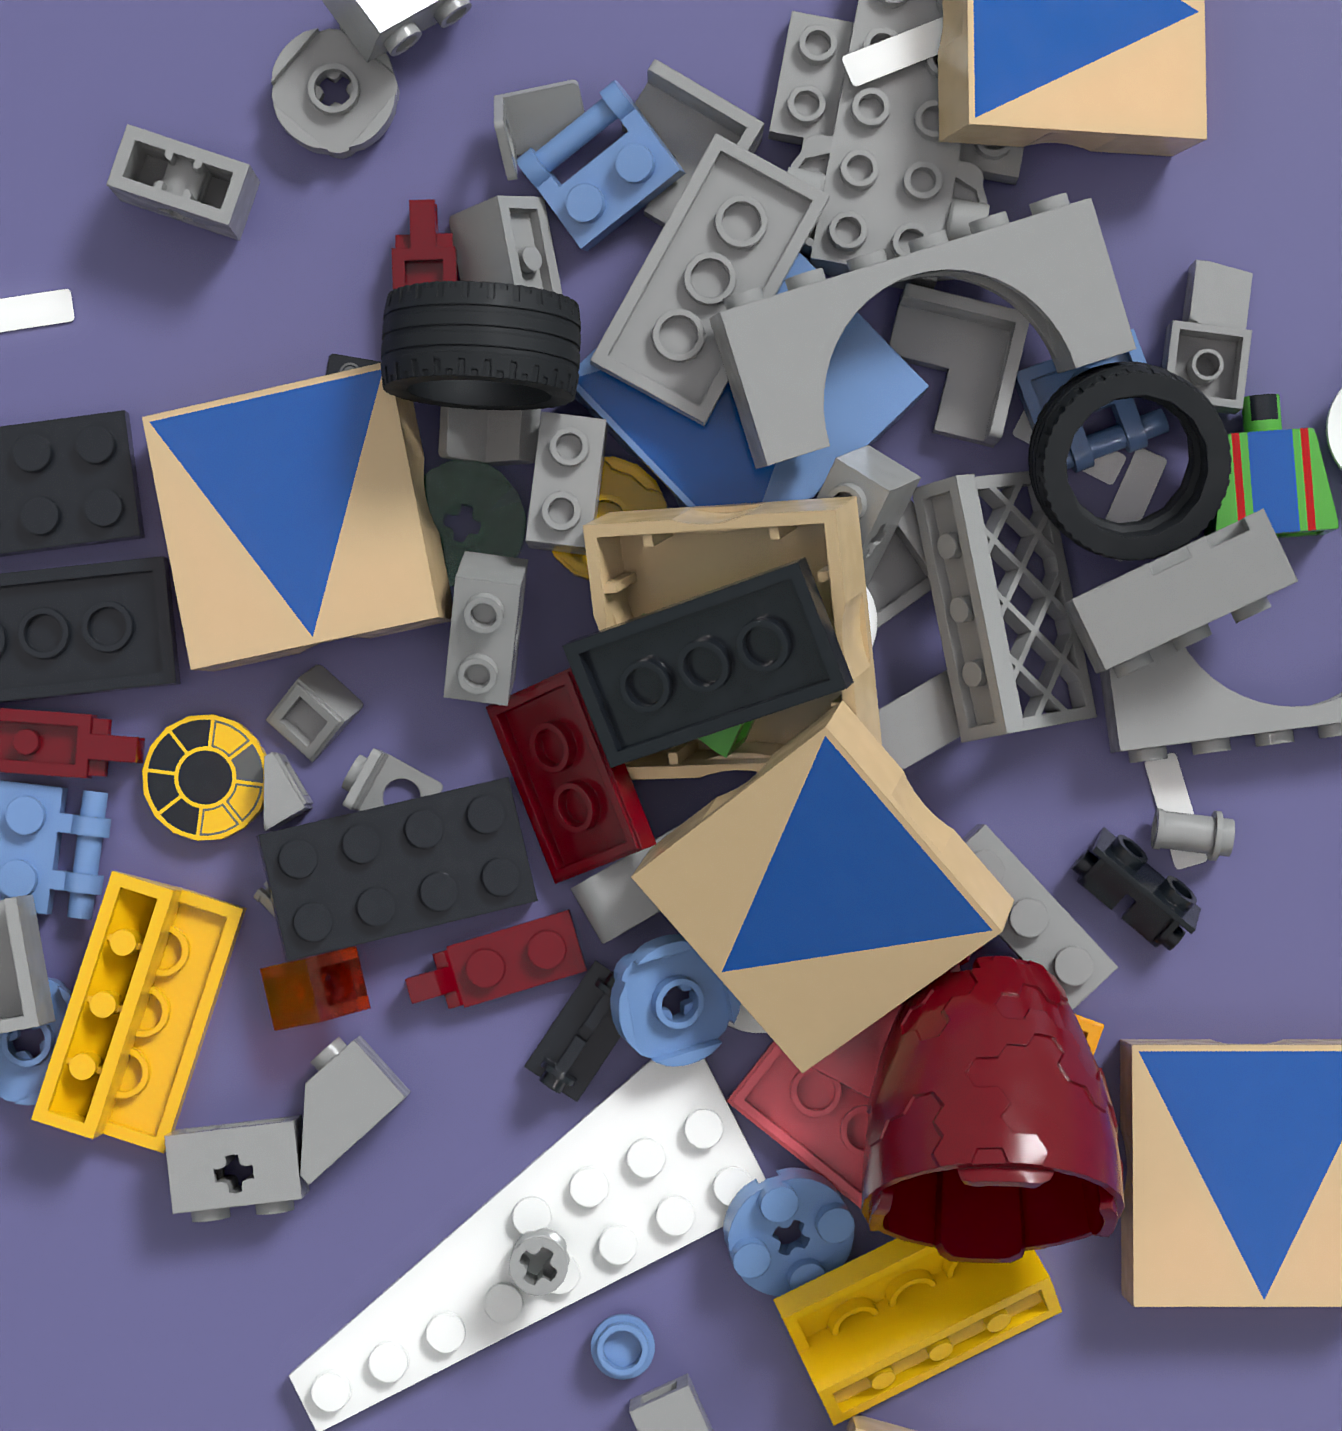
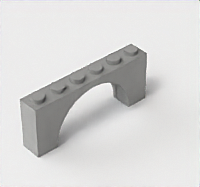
[709,193,1136,469]
[1100,640,1342,763]

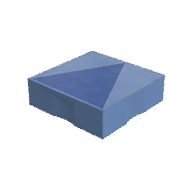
[575,253,929,507]

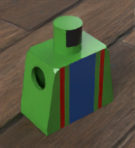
[1204,394,1339,538]

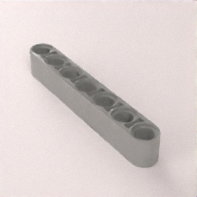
[570,670,960,944]

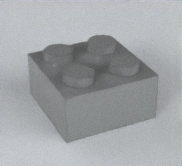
[1157,320,1252,415]

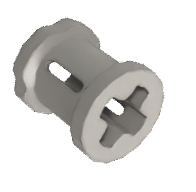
[509,1228,570,1296]

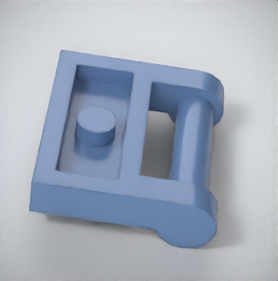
[516,80,686,252]

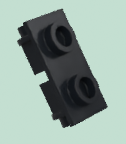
[1071,827,1201,951]
[524,960,621,1102]

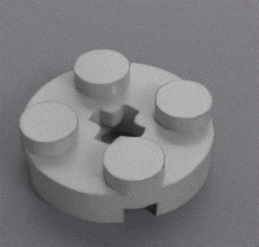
[271,26,400,159]

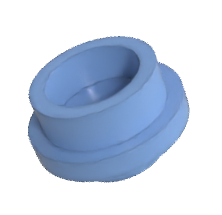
[591,1314,655,1380]

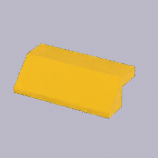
[31,871,247,1153]
[773,1238,1062,1426]

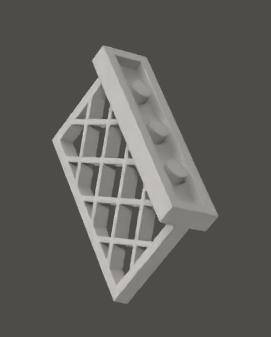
[913,471,1097,743]

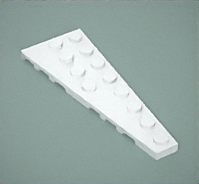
[289,1058,766,1431]

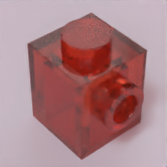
[260,946,371,1031]

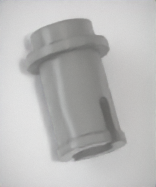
[1151,808,1235,861]

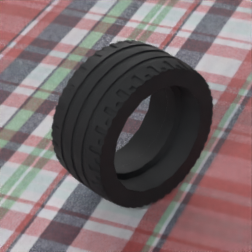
[380,281,581,411]
[1028,361,1232,561]

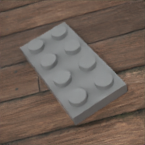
[590,133,830,426]

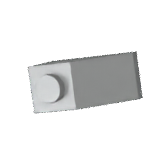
[300,1035,411,1185]

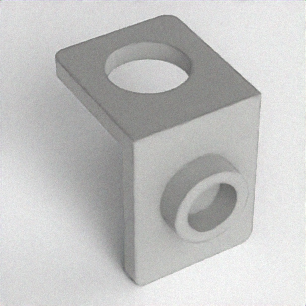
[494,80,585,181]
[341,748,443,811]

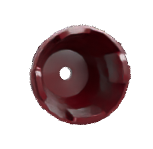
[861,956,1125,1263]

